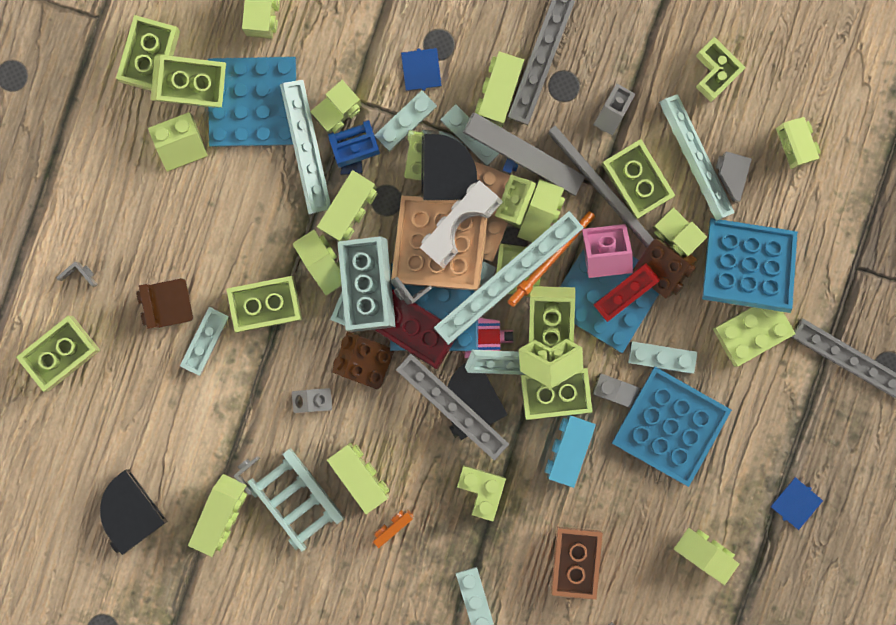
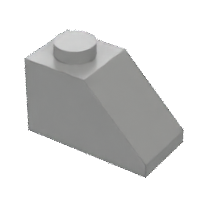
[593,83,635,136]
[716,151,752,203]
[592,373,641,408]

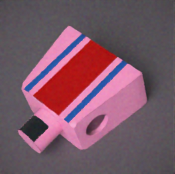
[465,318,513,358]

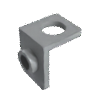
[56,261,98,287]
[390,277,432,305]
[292,388,332,413]
[233,456,260,495]

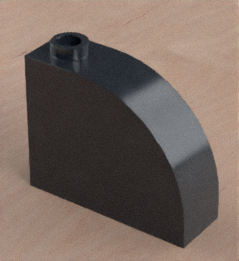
[421,130,479,200]
[447,362,508,440]
[100,469,168,555]

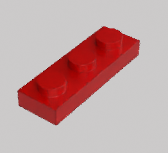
[594,263,660,322]

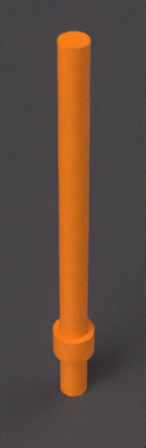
[508,211,595,307]

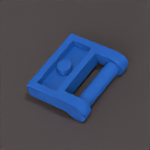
[328,120,380,168]

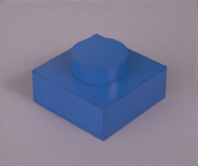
[502,158,519,175]

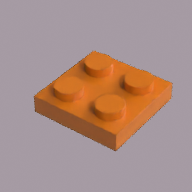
[373,510,414,548]

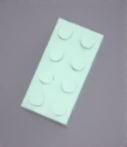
[338,236,396,332]

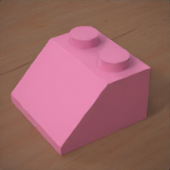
[582,224,633,278]

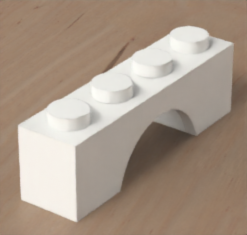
[420,180,503,269]

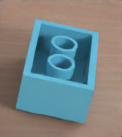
[544,415,596,488]

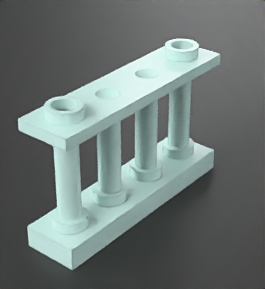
[248,448,345,552]

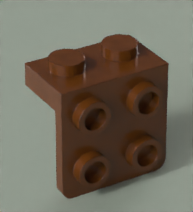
[633,239,698,299]
[136,278,193,329]
[332,331,394,389]

